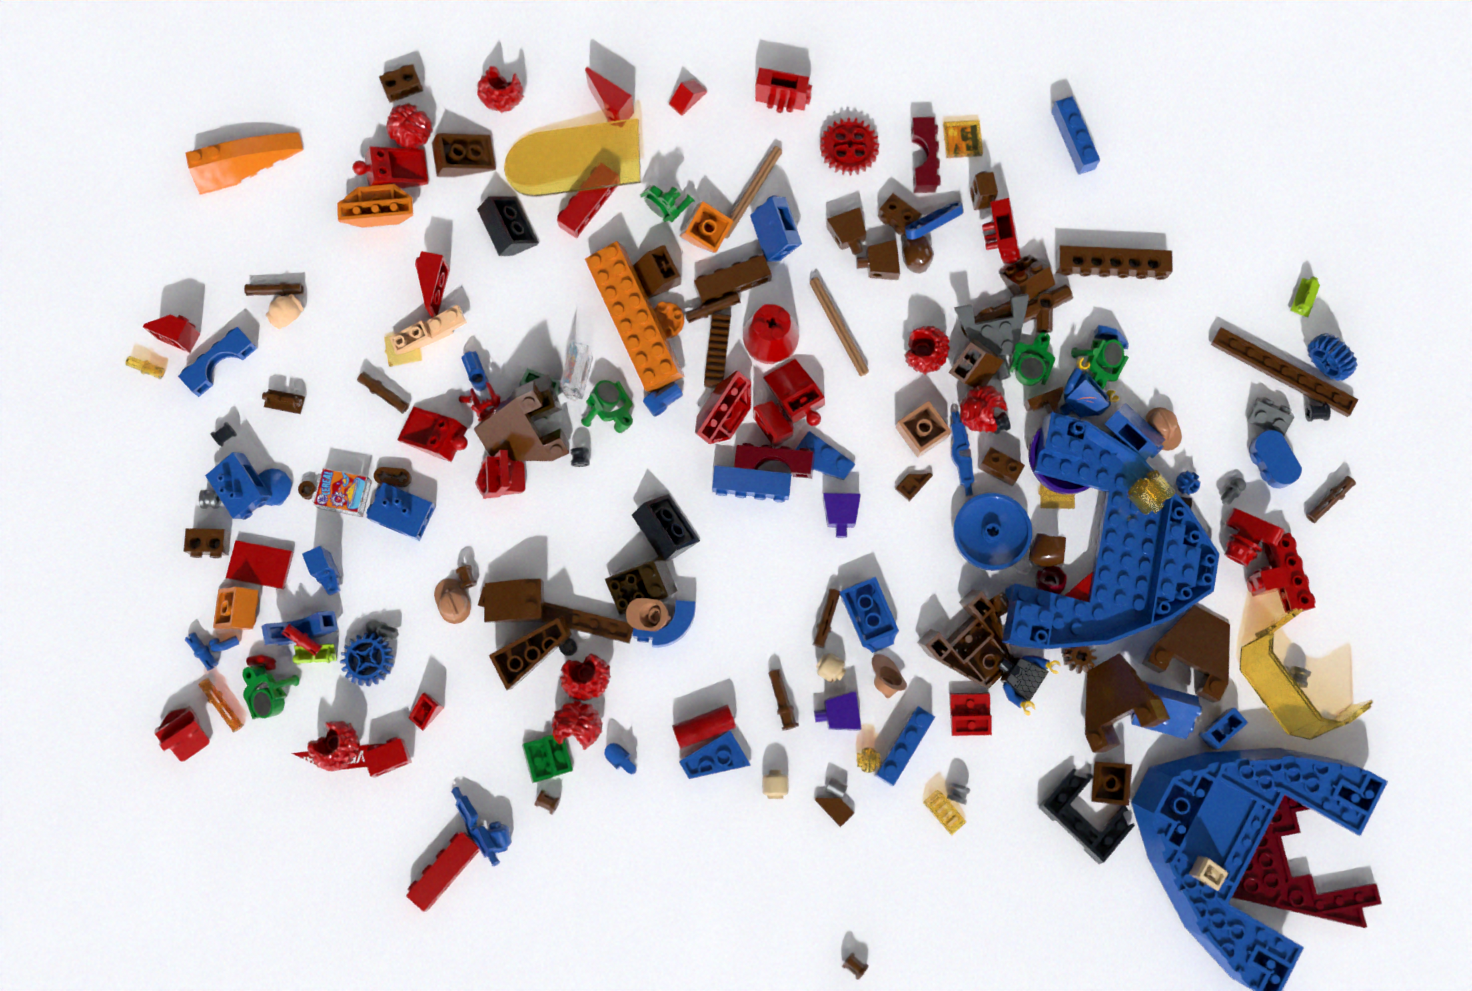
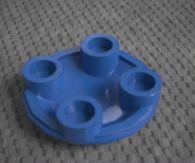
[258,468,292,506]

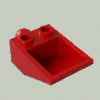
[352,146,429,189]
[763,359,825,426]
[397,406,468,462]

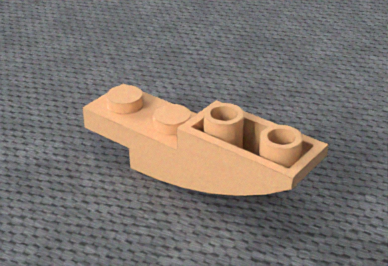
[389,305,467,355]

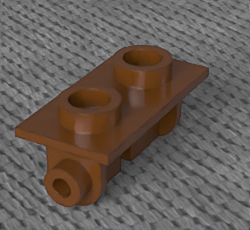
[262,389,305,414]

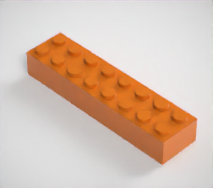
[585,241,685,393]

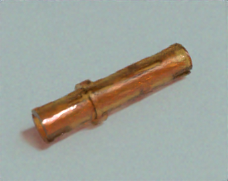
[198,678,244,733]

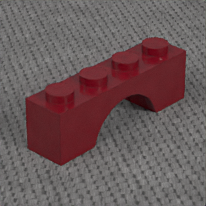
[911,117,941,193]
[734,443,815,479]

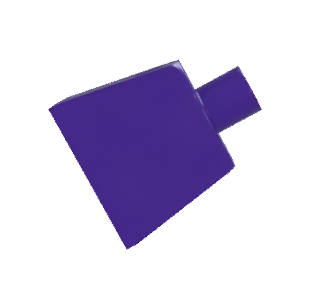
[823,493,861,538]
[814,691,862,731]

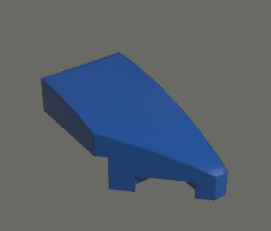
[1094,325,1129,350]

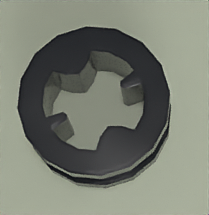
[559,638,578,656]

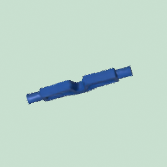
[950,411,974,496]
[451,787,500,867]

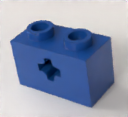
[1198,707,1248,750]

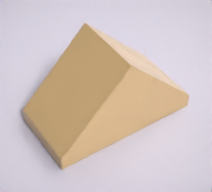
[1189,856,1228,891]

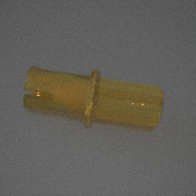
[125,356,165,379]

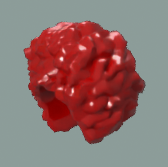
[477,66,524,113]
[386,103,433,149]
[904,326,950,375]
[960,385,1008,433]
[560,653,611,701]
[551,700,603,750]
[307,721,360,772]

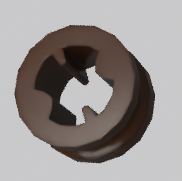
[298,481,317,500]

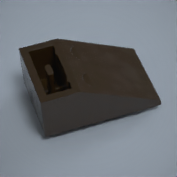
[605,555,678,615]

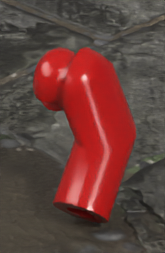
[246,654,277,671]

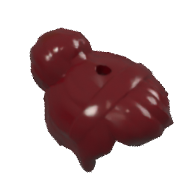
[1035,566,1067,594]

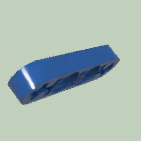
[905,201,964,239]

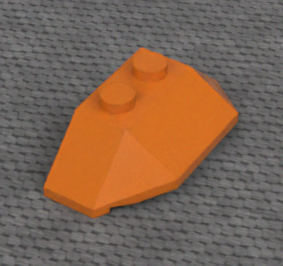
[337,184,414,228]

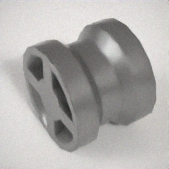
[199,490,221,509]
[1287,666,1311,688]
[947,783,971,805]

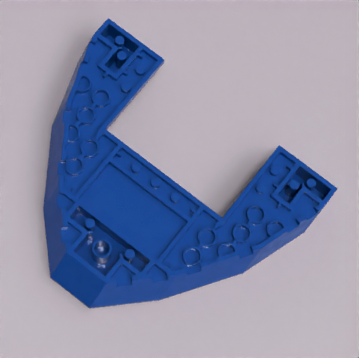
[1002,412,1220,649]
[1131,747,1388,991]

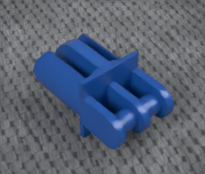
[604,743,637,774]

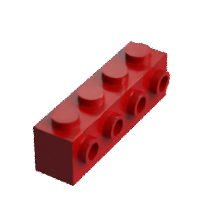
[1262,532,1316,616]

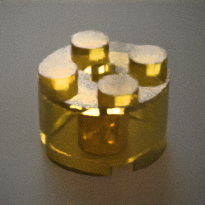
[1127,470,1176,515]

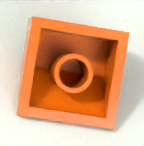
[679,201,734,253]
[213,587,259,630]

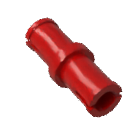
[282,623,322,656]

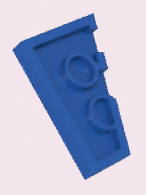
[795,431,855,480]
[679,730,751,779]

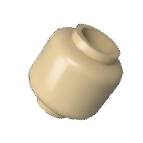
[816,653,846,683]
[762,770,789,799]

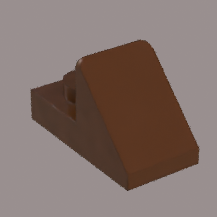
[1024,387,1064,414]

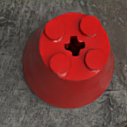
[743,304,799,364]

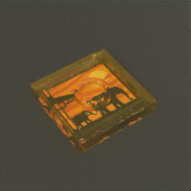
[943,120,983,158]

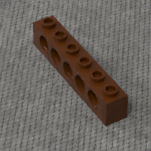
[1056,245,1173,280]

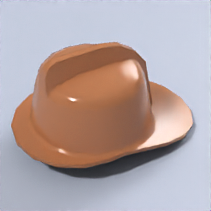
[1145,407,1182,451]
[434,579,471,624]
[626,598,671,631]
[871,654,907,698]

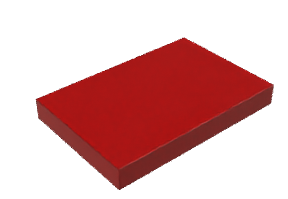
[225,540,294,590]

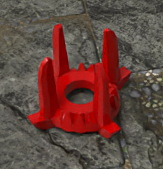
[470,382,501,422]

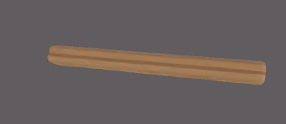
[725,146,782,239]
[810,277,869,376]

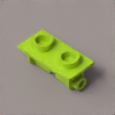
[1290,276,1320,318]
[293,643,337,665]

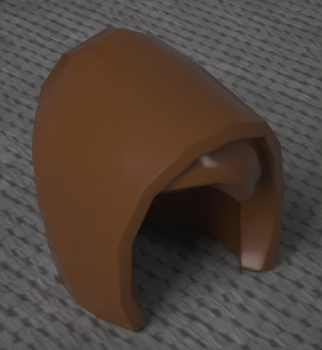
[902,236,934,274]
[1029,533,1066,567]

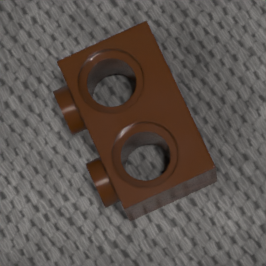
[379,64,424,103]
[969,171,998,211]
[183,528,231,559]

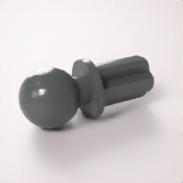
[1221,477,1246,505]
[366,620,399,639]

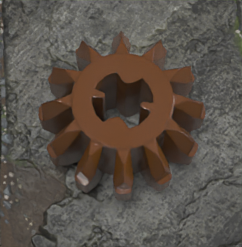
[1062,646,1097,674]

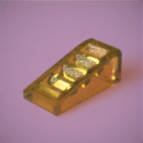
[923,790,966,836]

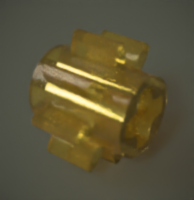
[856,747,881,773]

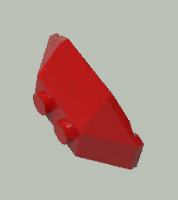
[695,370,751,444]

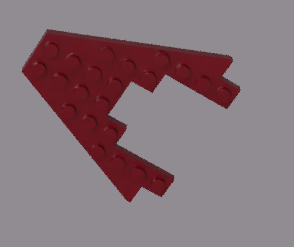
[1231,795,1382,928]

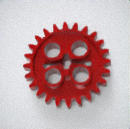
[820,117,880,176]

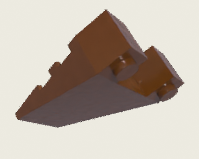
[474,381,570,461]
[917,589,1014,689]
[1141,605,1230,703]
[1085,654,1170,753]

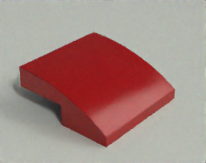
[949,692,992,736]

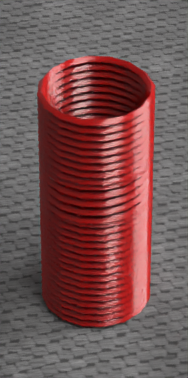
[672,704,736,749]

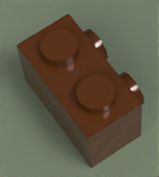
[878,193,922,237]

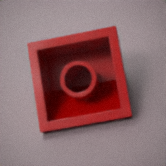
[143,314,200,353]
[753,401,794,448]

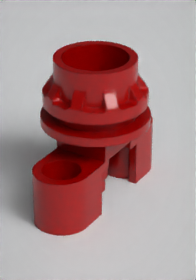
[1224,508,1285,567]

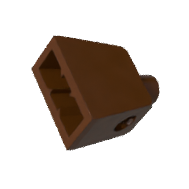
[826,207,866,255]
[856,240,900,280]

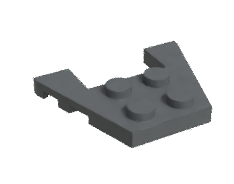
[954,293,1029,356]

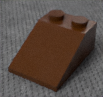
[431,133,496,177]
[484,579,544,623]

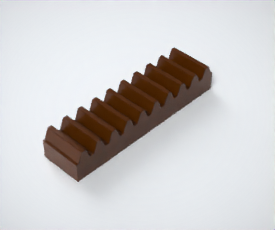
[704,313,731,389]

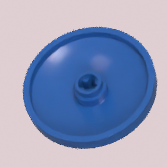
[953,493,1032,571]

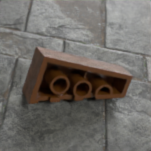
[489,617,572,691]

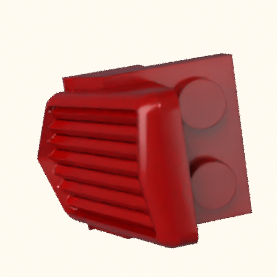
[475,450,525,499]
[154,706,210,762]

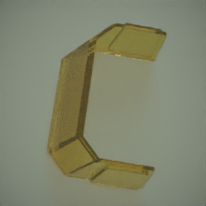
[1239,608,1373,740]

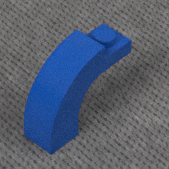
[633,600,696,648]
[261,611,338,646]

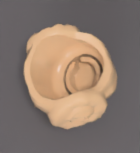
[265,294,304,330]

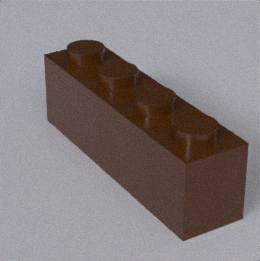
[694,254,772,305]

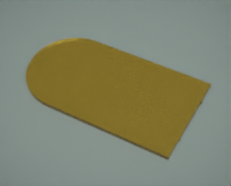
[504,118,641,197]

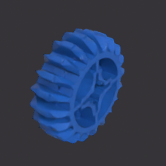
[1307,333,1358,381]
[340,633,395,687]

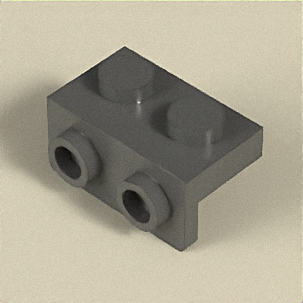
[1247,397,1295,437]

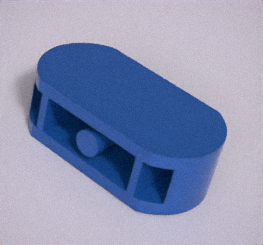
[1249,430,1302,489]

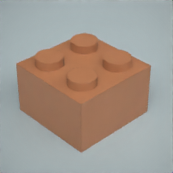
[895,401,952,458]

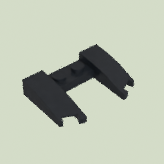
[1038,769,1135,864]

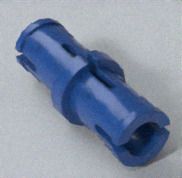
[185,632,218,671]

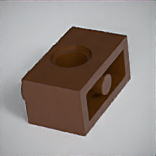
[978,447,1025,486]

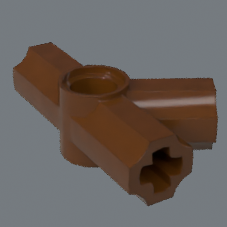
[1023,284,1074,334]

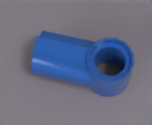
[461,351,489,391]
[643,381,683,417]

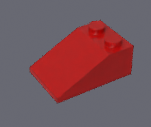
[585,67,634,129]
[415,251,450,318]

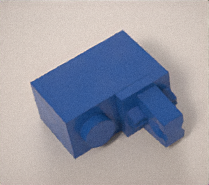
[302,546,341,595]

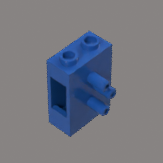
[750,195,802,262]
[1105,403,1166,461]
[205,452,272,520]
[366,482,436,541]
[1130,682,1202,740]

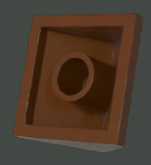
[1091,761,1132,806]

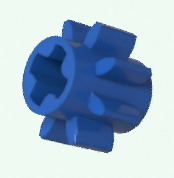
[1175,470,1201,495]

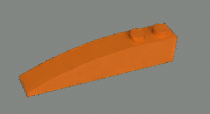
[185,132,304,195]

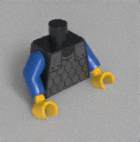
[997,655,1062,716]

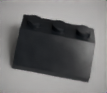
[477,196,539,256]
[632,494,700,561]

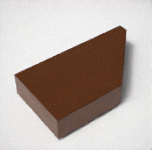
[895,473,933,502]
[814,798,855,827]

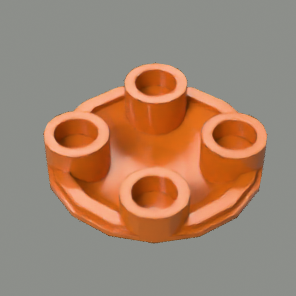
[654,302,685,339]

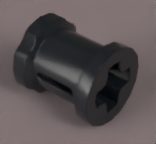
[1305,404,1331,422]
[210,422,237,447]

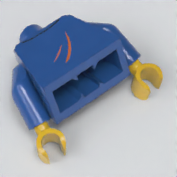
[1060,357,1119,418]

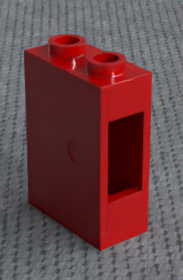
[755,67,812,113]
[982,198,1021,264]

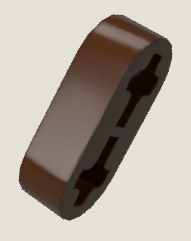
[374,467,412,487]

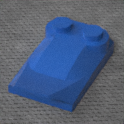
[839,577,899,653]

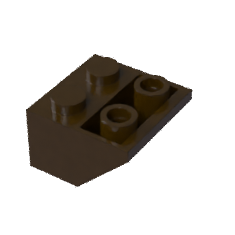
[514,374,562,422]

